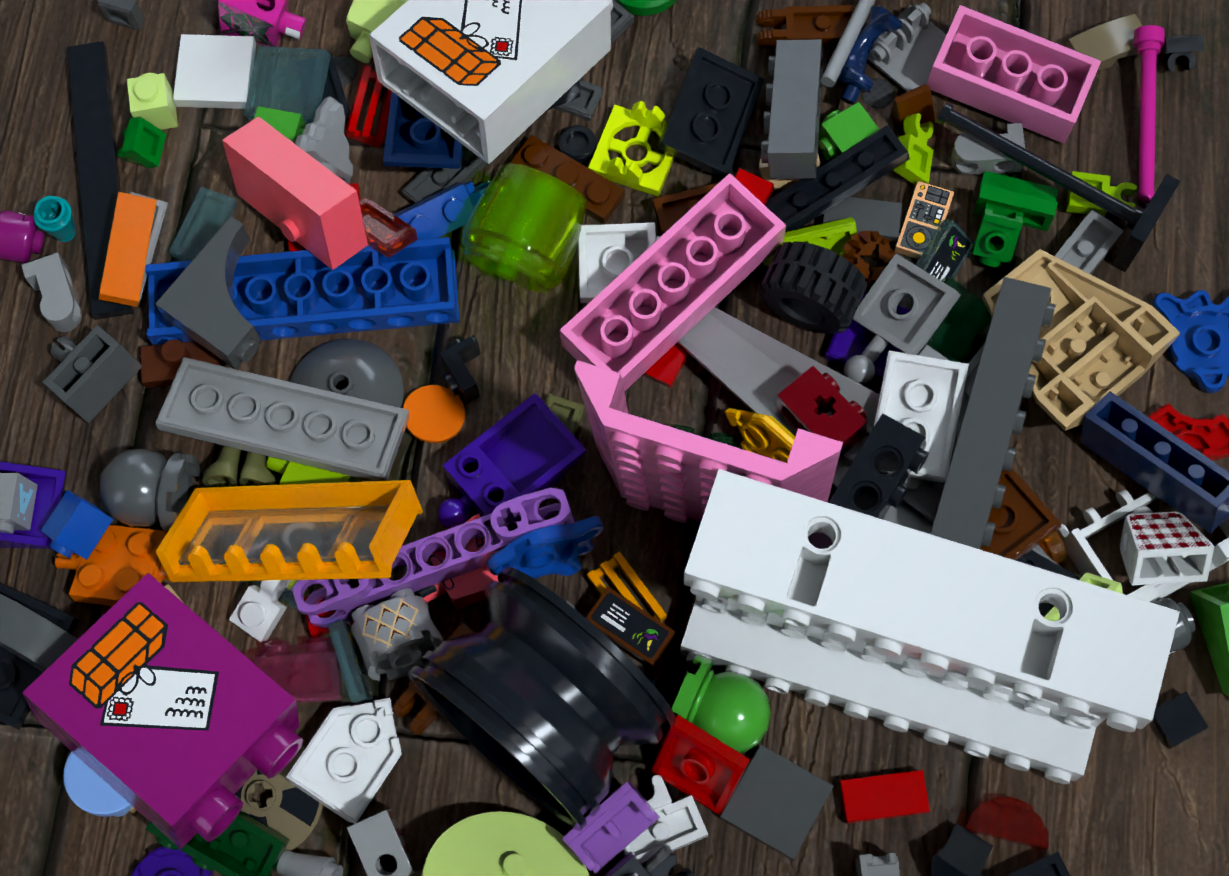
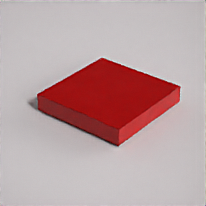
[650,715,750,815]

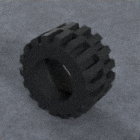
[758,241,867,334]

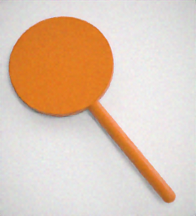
[403,385,465,443]

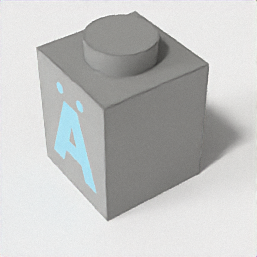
[0,473,38,534]

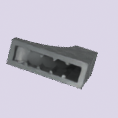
[155,216,261,369]

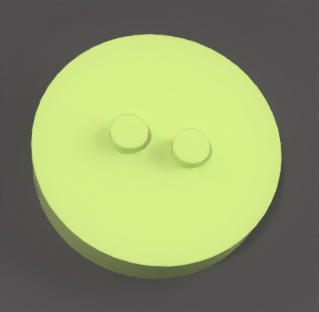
[421,811,589,876]

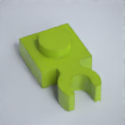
[893,113,934,185]
[1066,171,1137,217]

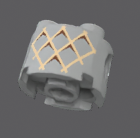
[351,588,443,681]

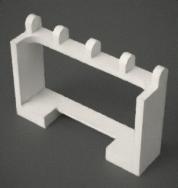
[1054,489,1229,603]

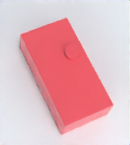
[222,116,368,270]

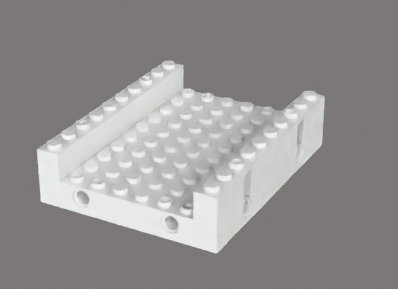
[680,469,1180,784]

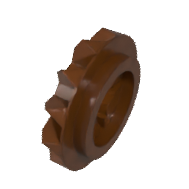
[841,230,897,292]

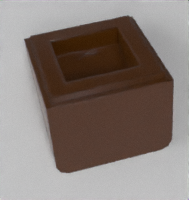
[890,84,935,136]

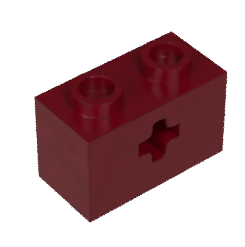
[777,366,868,458]

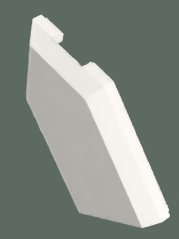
[286,698,402,824]

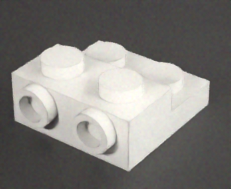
[578,223,661,303]

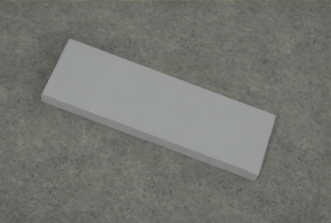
[156,357,410,481]

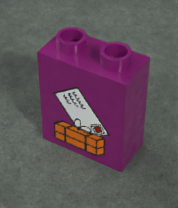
[22,573,303,849]

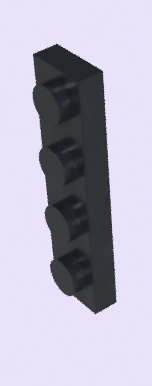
[765,125,910,232]

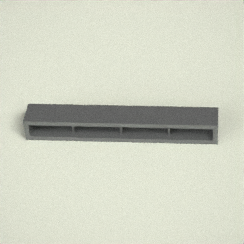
[931,277,1056,550]

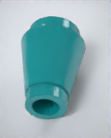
[34,196,76,242]

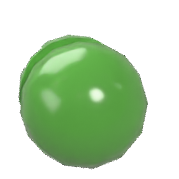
[667,654,771,753]

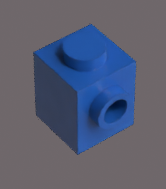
[41,490,114,560]

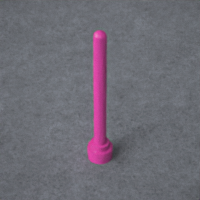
[1134,25,1165,204]

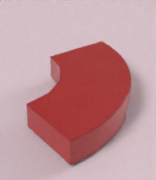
[1147,403,1229,461]

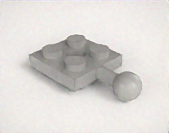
[844,254,961,386]

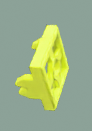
[588,101,675,197]

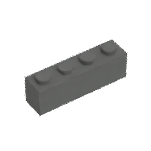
[761,39,824,179]

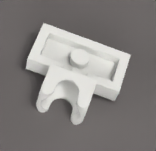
[623,774,708,864]

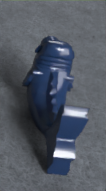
[836,6,903,105]

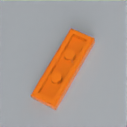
[98,192,157,307]

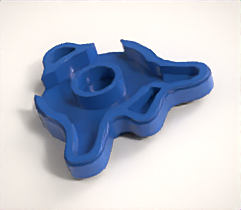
[1152,290,1229,393]
[487,516,604,579]

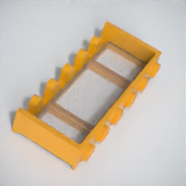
[155,480,423,582]

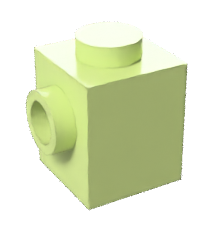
[127,73,178,130]

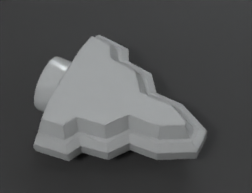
[295,96,353,184]

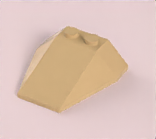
[982,249,1181,431]

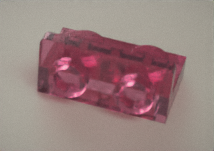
[254,637,343,703]

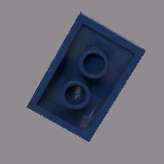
[383,92,465,169]

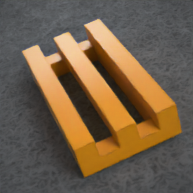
[587,551,667,622]

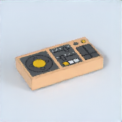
[894,181,954,263]

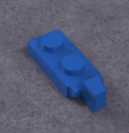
[393,179,501,240]

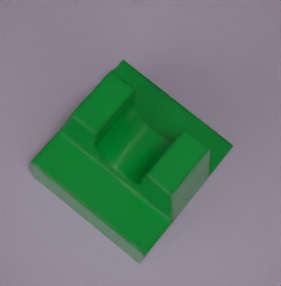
[117,116,167,169]

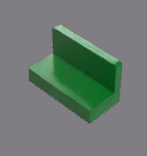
[974,171,1058,232]

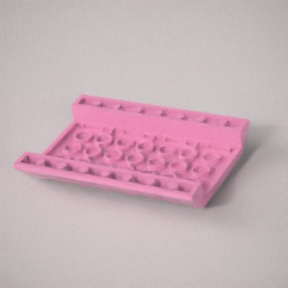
[574,360,843,523]

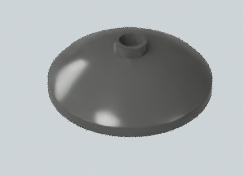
[290,339,405,408]

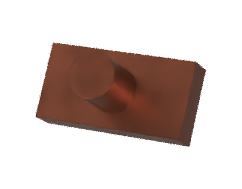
[141,339,222,388]

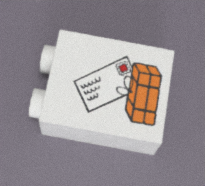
[369,0,613,164]

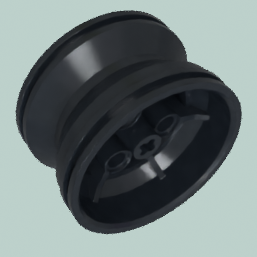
[407,567,676,831]

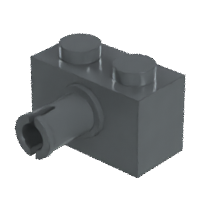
[42,325,142,423]

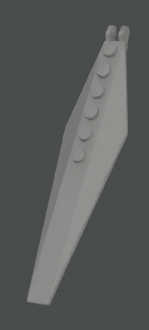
[677,307,1057,564]

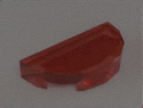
[965,797,1049,850]

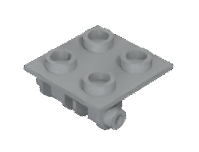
[867,3,946,92]

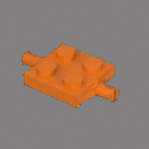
[55,525,184,606]

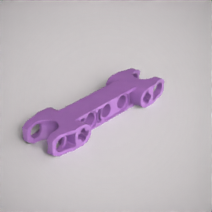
[292,488,574,628]

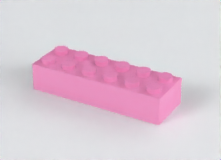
[560,173,786,392]

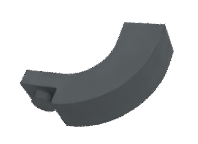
[0,594,78,673]

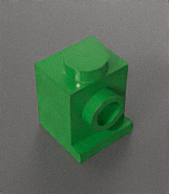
[973,202,1024,267]

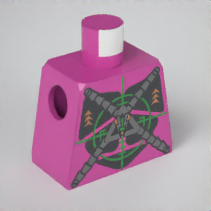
[218,0,307,48]

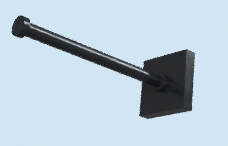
[936,102,1180,272]

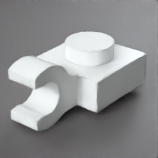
[229,580,291,642]

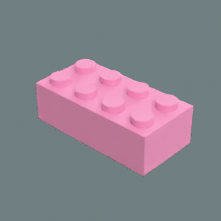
[927,5,1101,144]

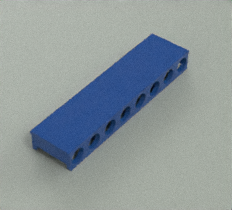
[146,237,460,345]

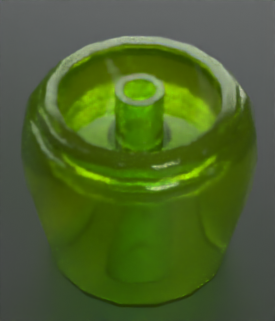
[462,163,587,293]

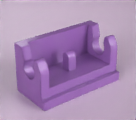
[562,781,660,874]

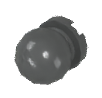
[99,449,201,532]

